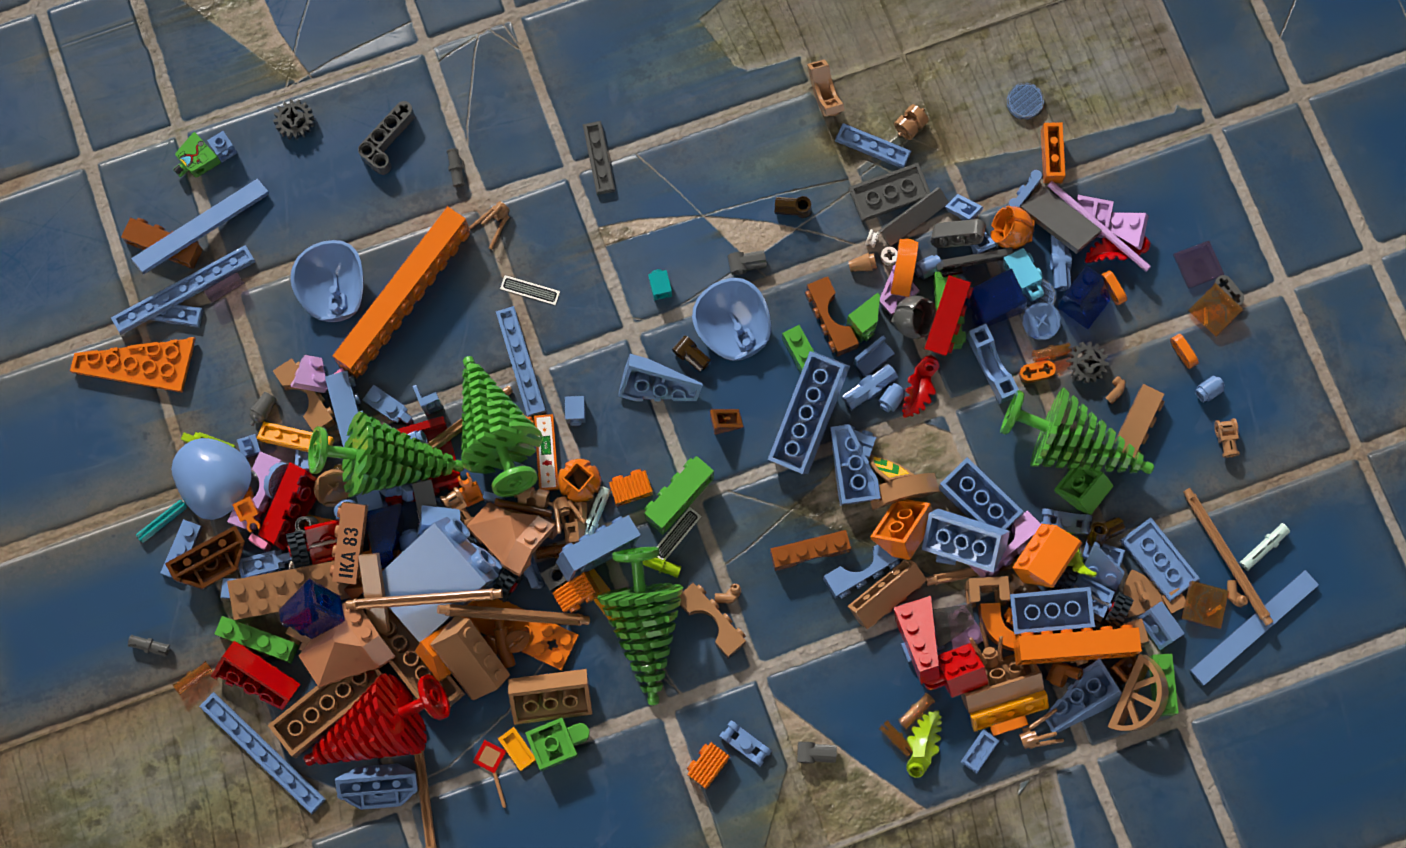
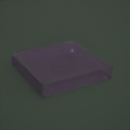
[1173,241,1224,289]

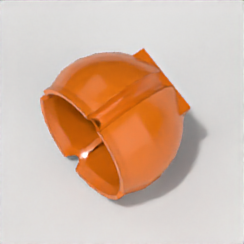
[990,206,1035,249]
[557,459,601,503]

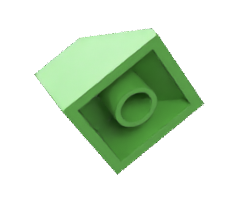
[846,293,880,343]
[1054,463,1113,515]

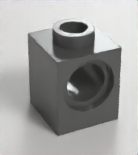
[541,564,567,593]

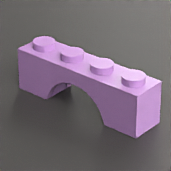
[227,452,282,533]
[969,511,1041,578]

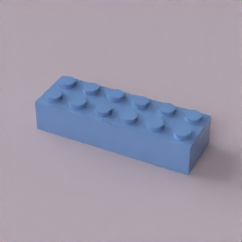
[768,351,850,474]

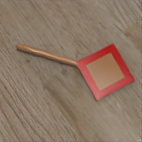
[473,740,507,808]

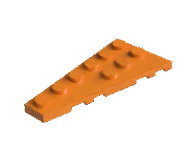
[70,337,196,393]

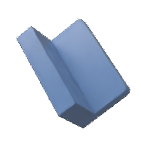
[853,335,895,378]
[413,385,443,415]
[418,505,460,536]
[1137,602,1184,650]

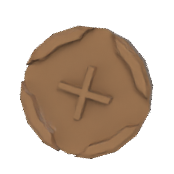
[313,469,349,507]

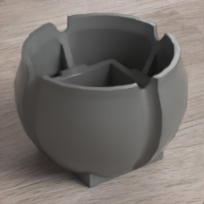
[891,295,937,339]

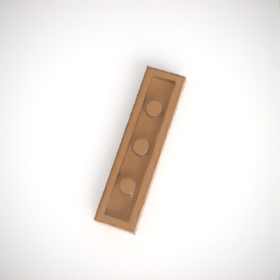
[358,553,391,633]

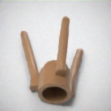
[469,201,510,250]
[552,497,586,544]
[969,622,1003,668]
[1019,708,1064,749]

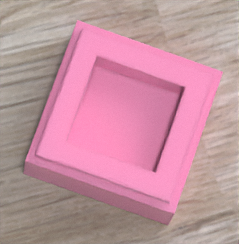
[248,533,272,552]

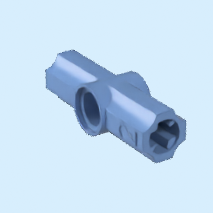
[1050,235,1072,291]
[842,364,898,411]

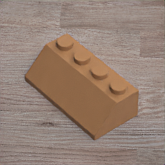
[430,616,510,700]
[961,654,1044,715]
[508,669,592,725]

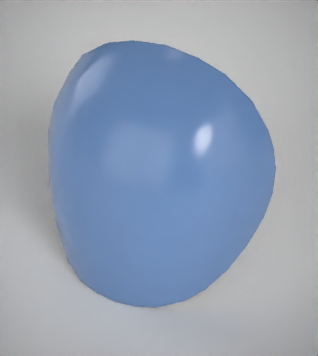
[290,240,364,322]
[692,278,771,361]
[171,438,251,520]

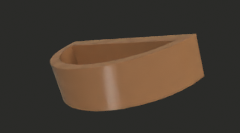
[1108,654,1169,731]

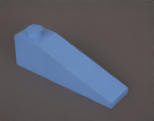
[618,354,703,401]
[830,425,881,506]
[1045,659,1123,733]

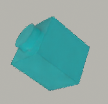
[648,269,672,301]

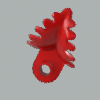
[1085,236,1150,263]
[902,355,939,418]

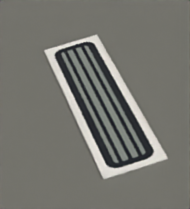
[500,275,560,305]
[657,507,702,560]

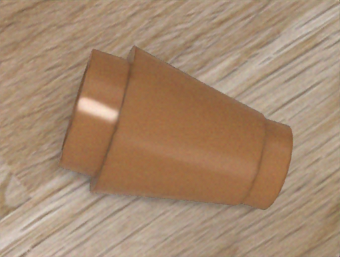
[848,252,877,272]

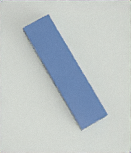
[835,123,911,168]

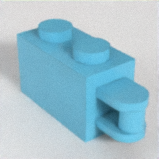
[1003,248,1044,301]

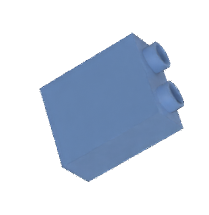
[382,517,499,643]

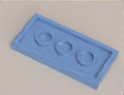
[1120,517,1200,602]

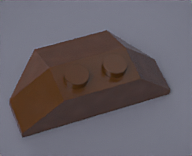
[165,525,245,590]

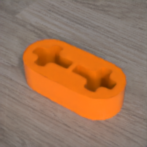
[1100,270,1127,305]
[1170,334,1199,369]
[1019,360,1056,383]
[990,716,1029,736]

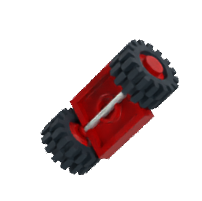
[286,519,370,568]

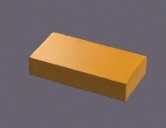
[498,727,536,771]

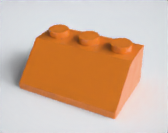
[870,499,933,560]
[1012,524,1082,588]
[415,617,480,682]

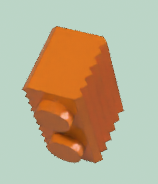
[609,469,653,507]
[552,571,600,613]
[687,742,730,790]

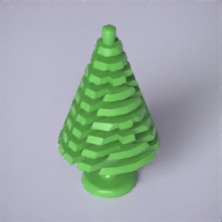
[461,356,543,497]
[1000,387,1154,474]
[308,411,464,497]
[597,547,683,706]

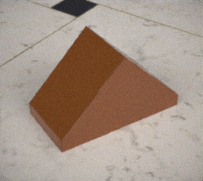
[710,409,743,435]
[1109,656,1137,686]

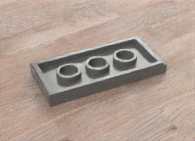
[848,163,930,222]
[1020,187,1102,254]

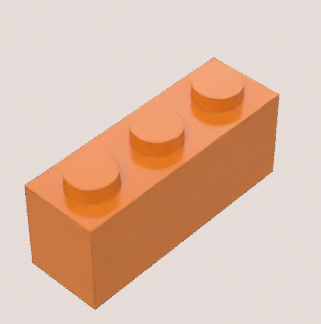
[1041,122,1065,184]

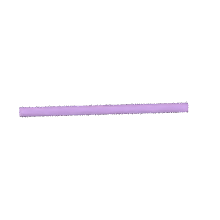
[1047,181,1151,272]

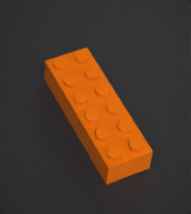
[1014,625,1142,665]

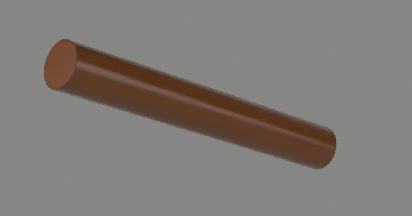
[494,498,553,518]

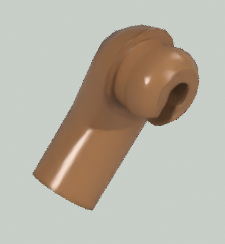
[1105,376,1126,404]
[1227,580,1248,607]
[715,584,741,604]

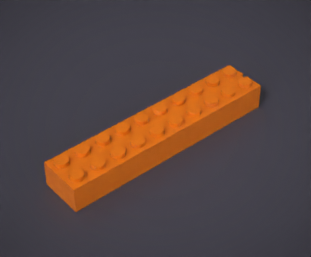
[332,206,470,378]

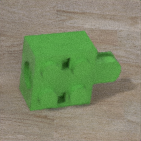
[525,717,590,772]

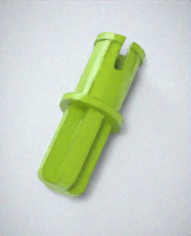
[643,557,682,578]

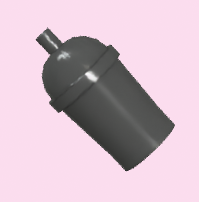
[250,392,277,426]

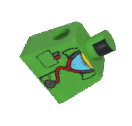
[173,132,221,178]

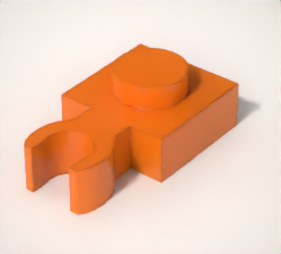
[458,472,484,507]
[232,496,261,533]

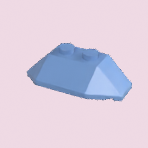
[335,763,418,810]

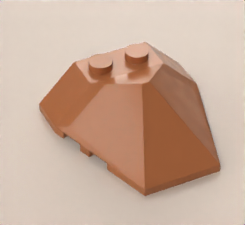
[466,502,564,577]
[299,598,395,688]

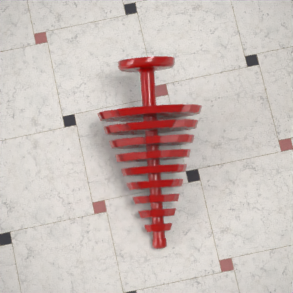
[304,673,450,766]

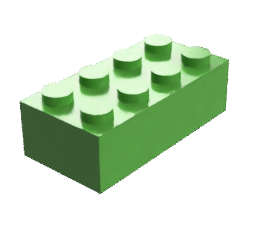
[644,456,714,535]

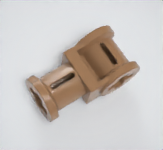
[1214,418,1240,458]
[439,487,474,525]

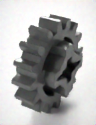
[273,99,315,140]
[1066,341,1109,383]

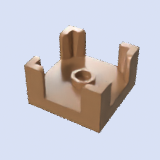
[964,576,1010,608]

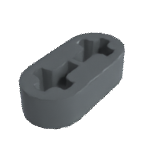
[1213,275,1244,309]

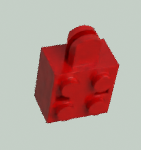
[924,643,989,698]

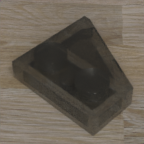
[932,604,975,648]

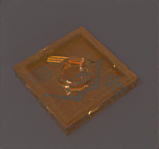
[1188,283,1243,337]
[1182,581,1229,629]

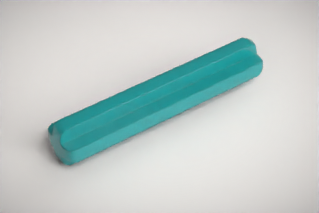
[136,500,187,543]

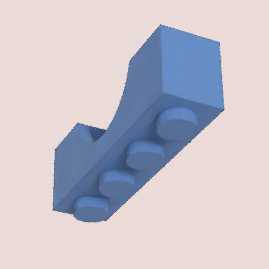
[966,324,1019,404]
[823,544,902,599]

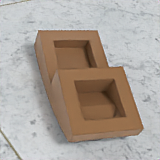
[564,502,587,543]

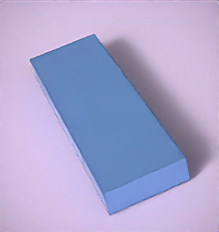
[150,304,203,328]

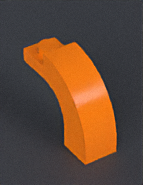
[891,239,919,297]
[978,603,1041,651]

